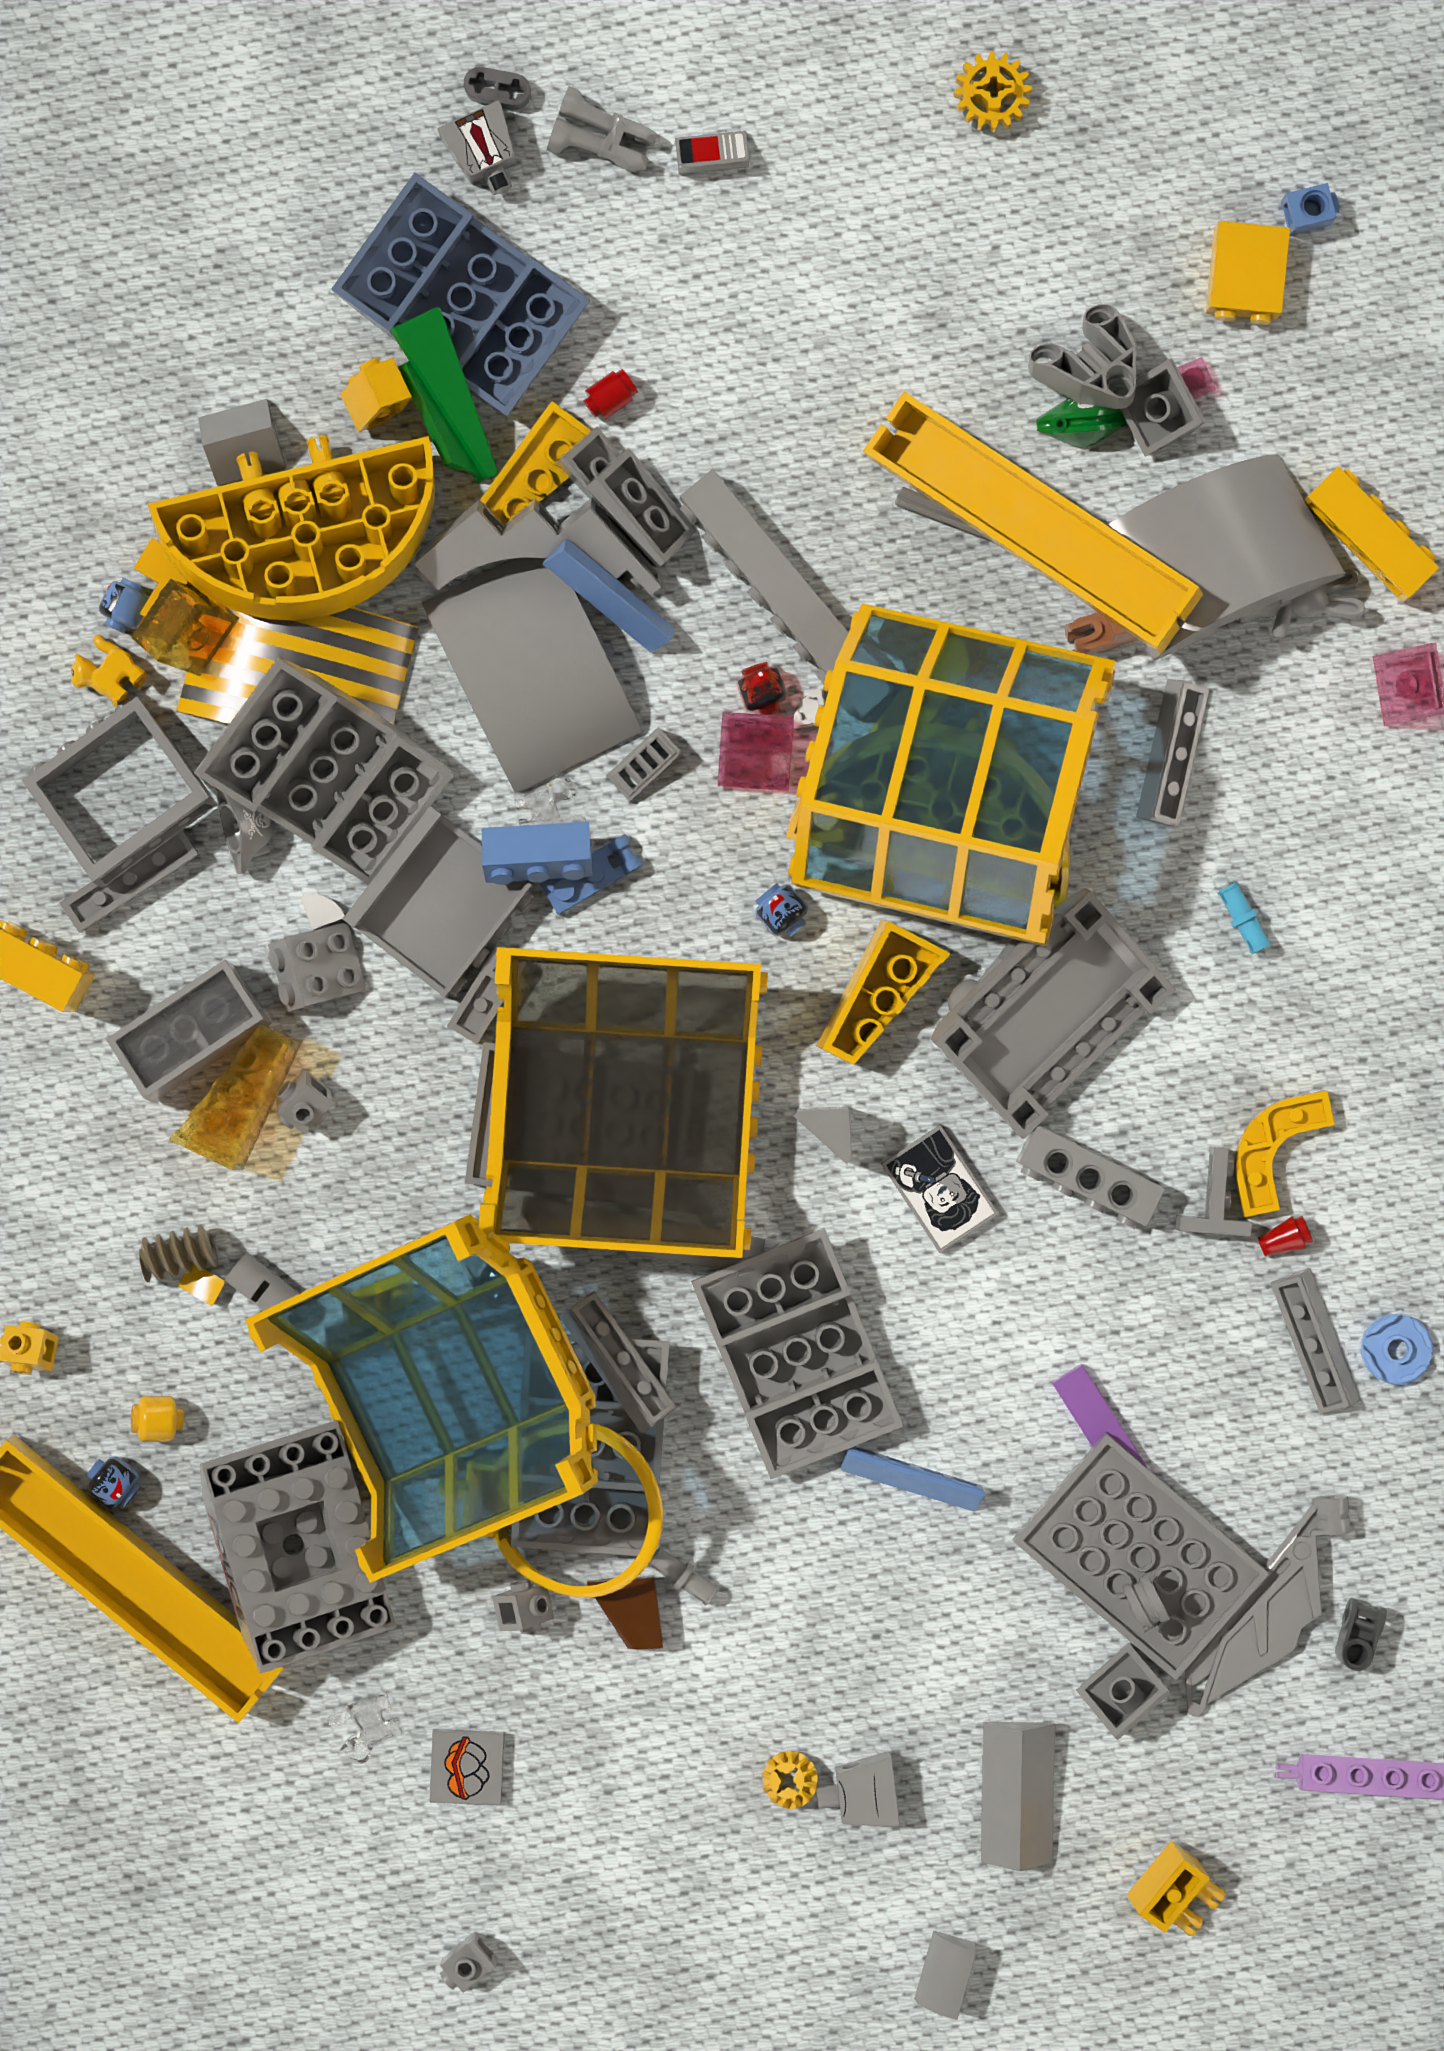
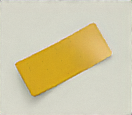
[178,1263,225,1306]

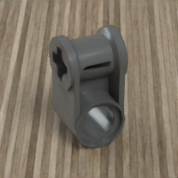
[1335,1598,1387,1671]

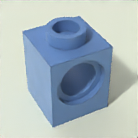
[1281,183,1339,235]

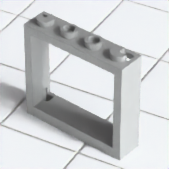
[22,696,218,889]

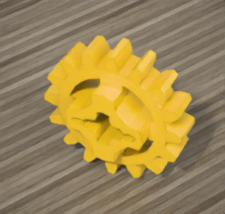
[953,51,1032,133]

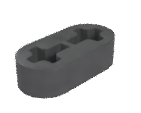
[464,67,531,109]

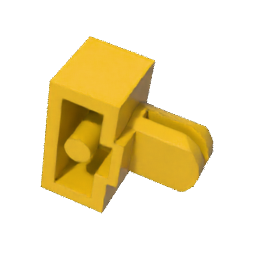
[340,358,412,433]

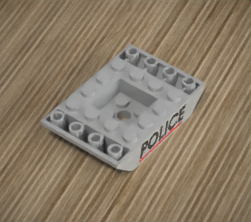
[200,1420,397,1673]

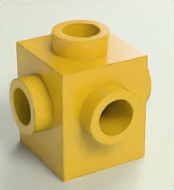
[0,1321,59,1375]

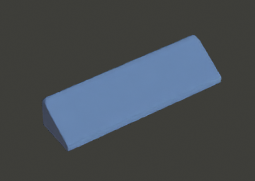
[543,538,675,653]
[840,1446,985,1511]

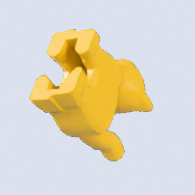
[71,634,148,708]

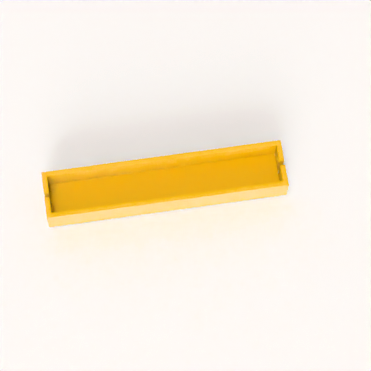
[863,391,1203,655]
[0,1435,286,1723]

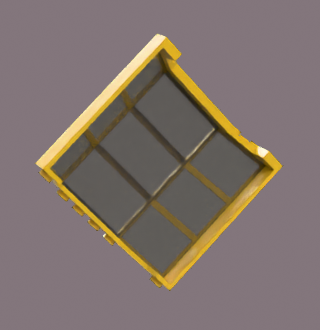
[479,947,768,1258]

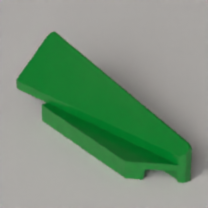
[390,307,498,483]

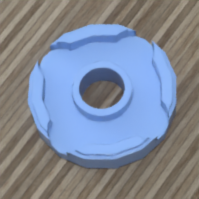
[1361,1313,1433,1385]

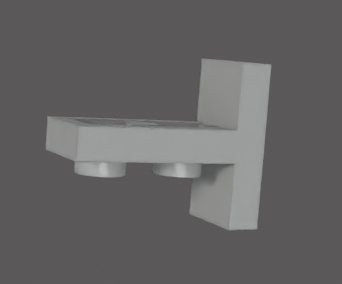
[1175,1146,1252,1237]

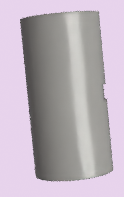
[225,1252,299,1317]

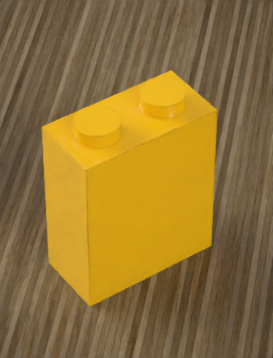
[1206,221,1290,325]

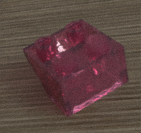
[718,712,794,791]

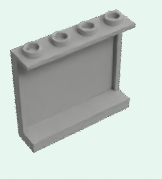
[343,806,534,998]

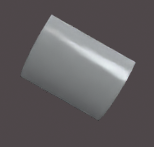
[914,1931,977,2020]

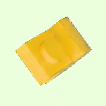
[134,538,193,625]

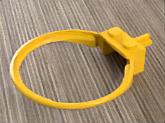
[439,1420,663,1598]

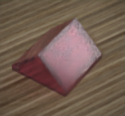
[1372,642,1444,726]

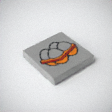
[430,1729,504,1805]

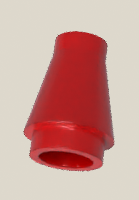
[1257,1216,1313,1257]

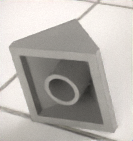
[1114,358,1205,457]
[198,399,286,487]
[792,1107,852,1164]
[1076,1643,1171,1740]

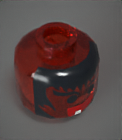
[736,662,788,717]

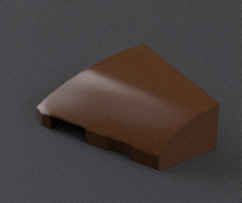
[587,1575,663,1649]

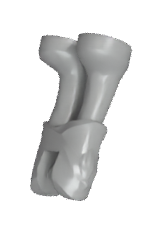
[547,86,657,172]

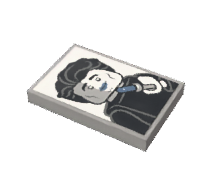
[881,1125,999,1253]

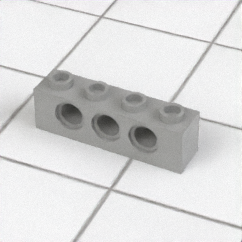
[1016,1125,1166,1229]

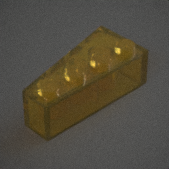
[169,1024,303,1170]

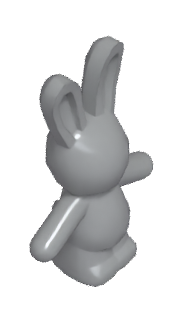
[1239,569,1365,638]

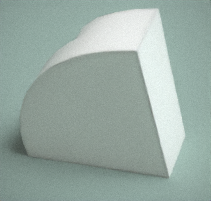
[794,687,825,730]
[300,894,345,930]

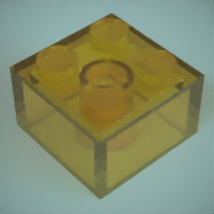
[131,578,239,676]

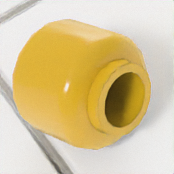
[131,1396,184,1442]

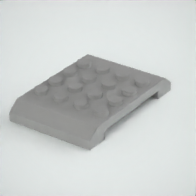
[930,888,1176,1140]

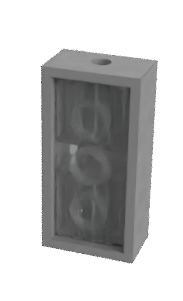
[106,960,272,1102]

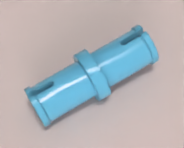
[1217,882,1272,955]

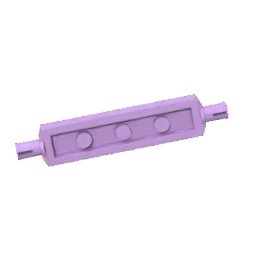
[1275,1754,1444,1800]

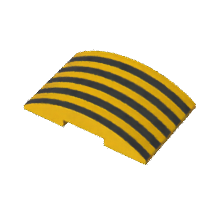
[177,596,419,725]

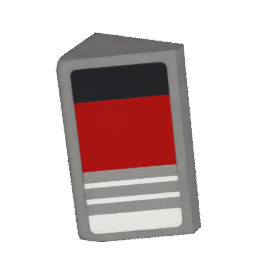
[675,131,749,174]

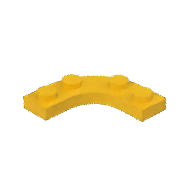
[1234,1090,1335,1217]

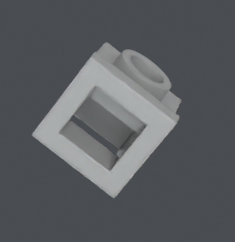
[440,1932,498,1993]

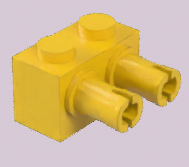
[1126,1840,1225,1936]

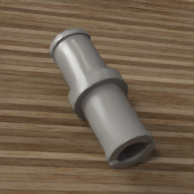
[648,1546,719,1606]

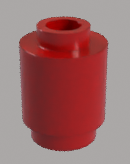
[583,369,638,420]

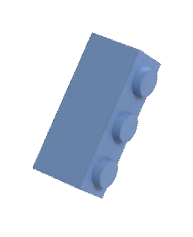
[481,821,593,885]

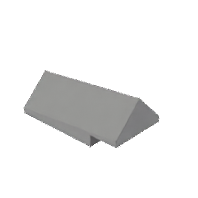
[555,426,696,566]
[981,1722,1055,1871]

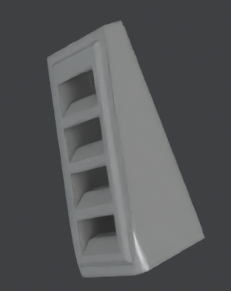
[606,727,683,802]

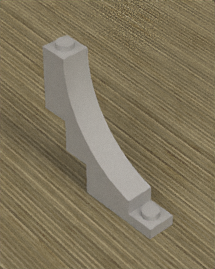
[414,497,663,595]

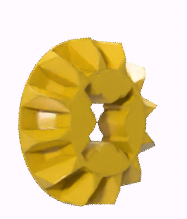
[761,1751,818,1809]

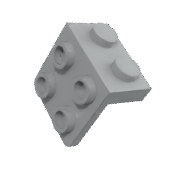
[268,923,366,1013]

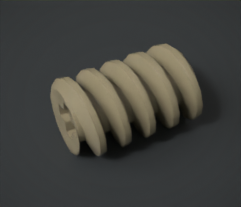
[139,1224,218,1282]

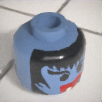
[99,577,149,633]
[755,883,808,937]
[86,1456,141,1509]

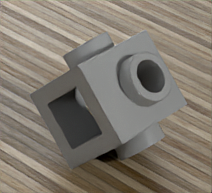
[276,1069,333,1134]
[492,1579,554,1634]

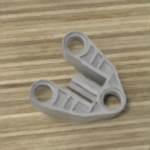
[1028,304,1136,409]

